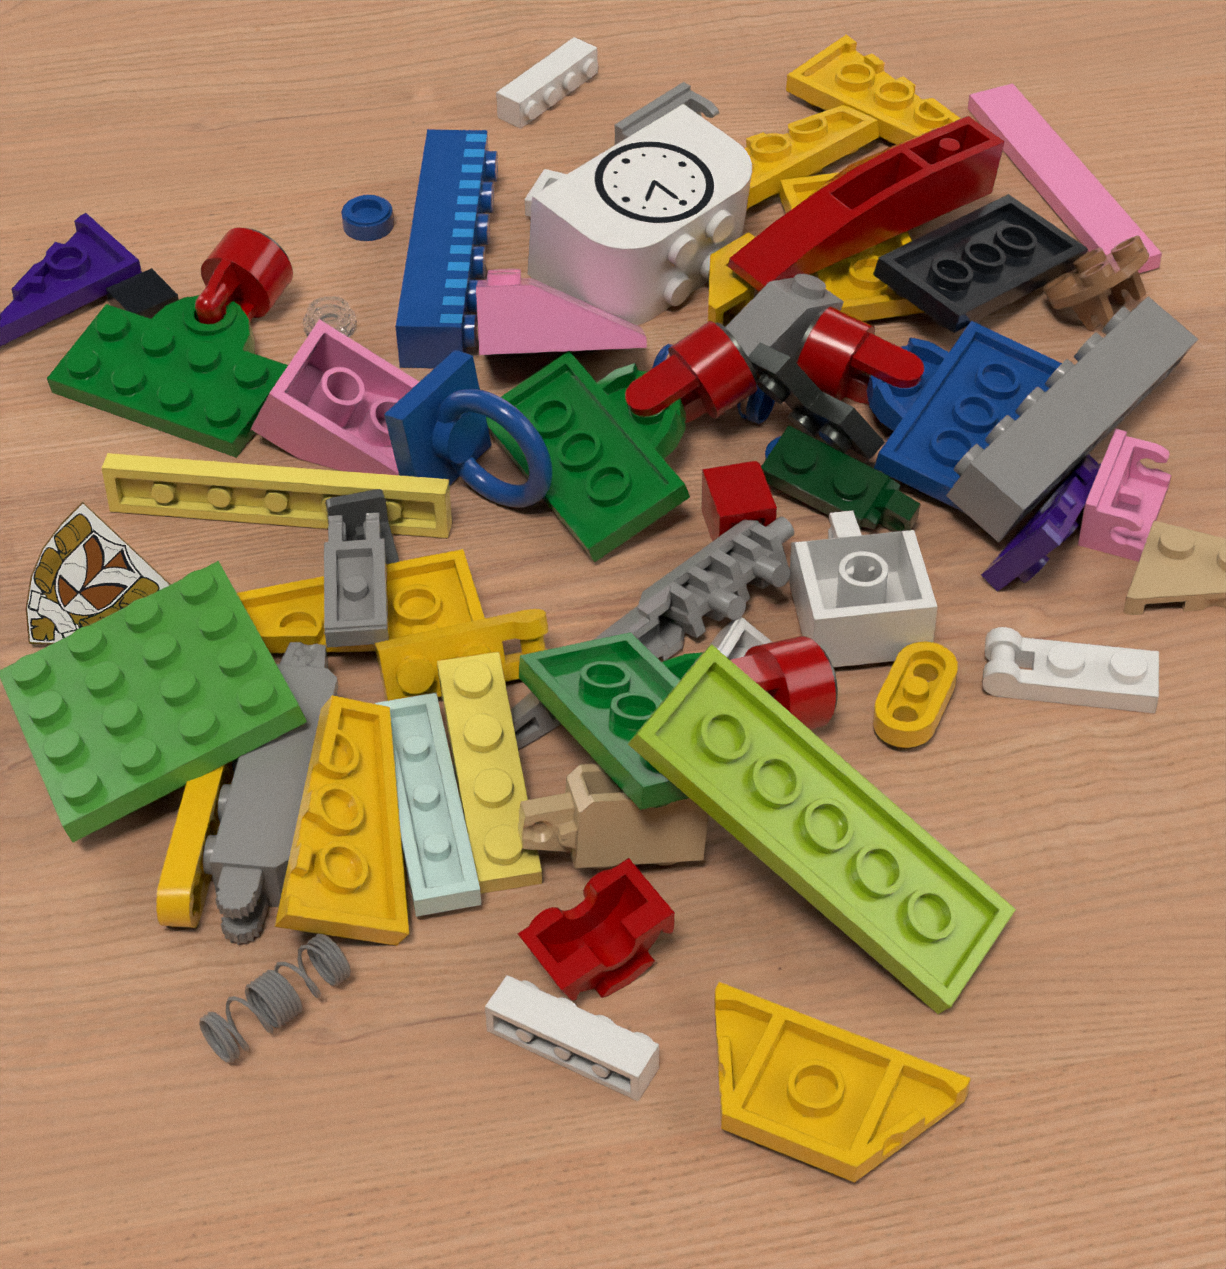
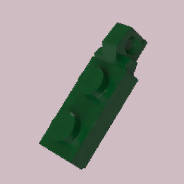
[761,425,921,532]

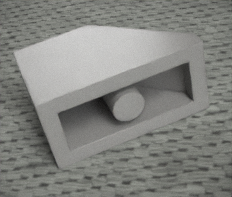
[726,274,844,372]

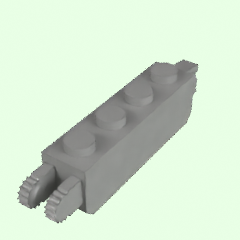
[203,642,338,945]

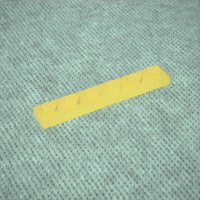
[101,453,452,538]

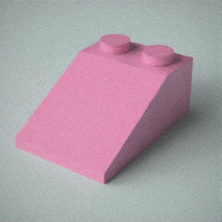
[476,269,647,355]
[251,319,419,475]

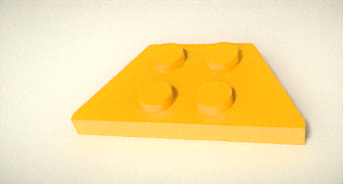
[714,982,971,1183]

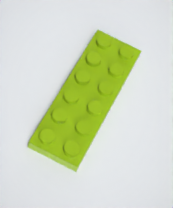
[628,644,1016,1014]

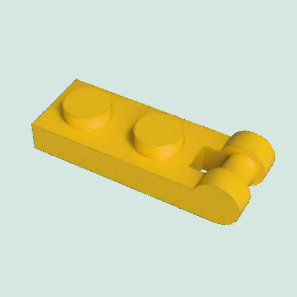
[375,609,549,701]

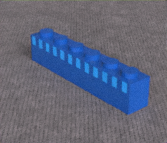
[395,129,498,369]

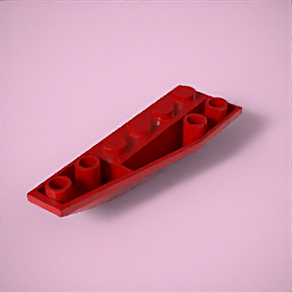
[728,116,1005,292]

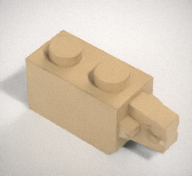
[518,764,709,870]

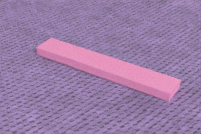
[968,84,1162,273]

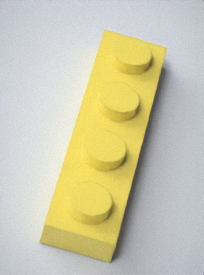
[437,652,542,894]

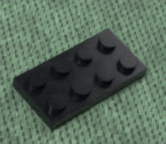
[873,194,1088,333]

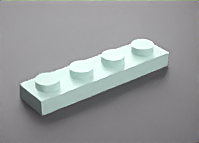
[375,693,482,917]

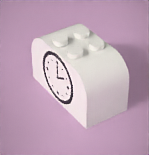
[527,104,752,325]

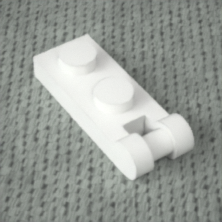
[982,627,1159,714]

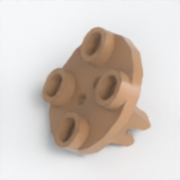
[1043,235,1149,331]

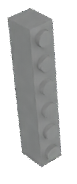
[946,296,1198,542]

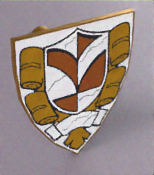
[26,501,171,644]

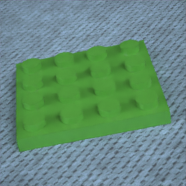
[0,561,307,843]

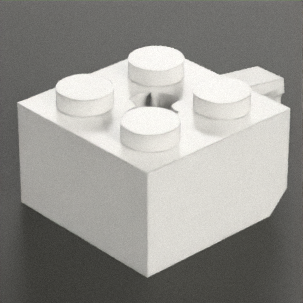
[789,511,937,667]

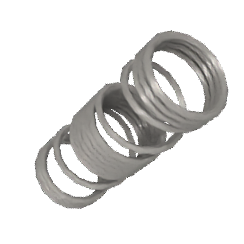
[199,934,351,1063]

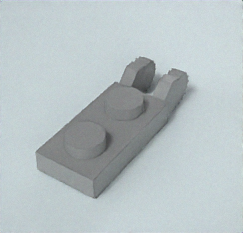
[324,513,389,647]

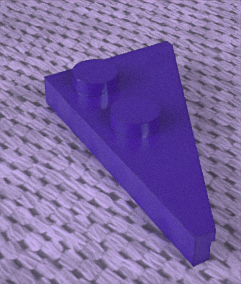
[0,213,142,346]
[981,454,1101,592]

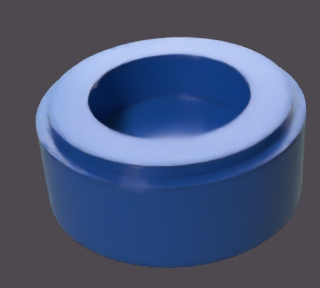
[341,195,394,241]

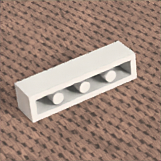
[496,37,598,129]
[485,975,659,1101]

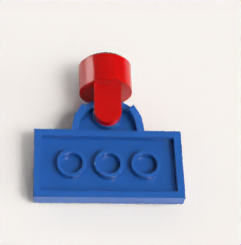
[794,306,1062,513]

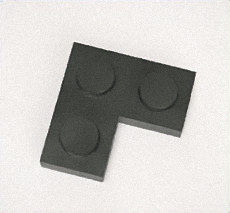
[748,342,885,459]

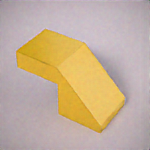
[708,232,755,327]

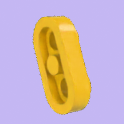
[873,641,958,748]

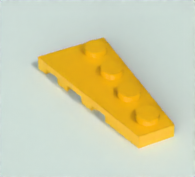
[786,34,961,144]
[744,105,879,211]
[237,549,485,653]
[274,695,409,946]

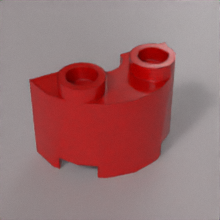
[518,858,675,1000]

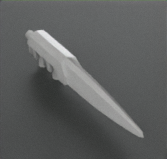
[453,517,794,782]

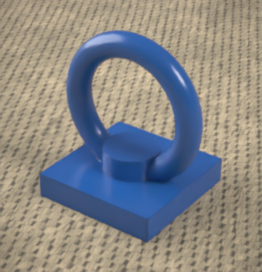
[384,350,552,508]

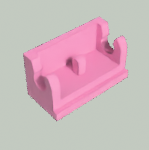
[1078,429,1171,562]

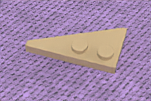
[1123,520,1226,615]

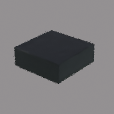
[106,268,179,319]

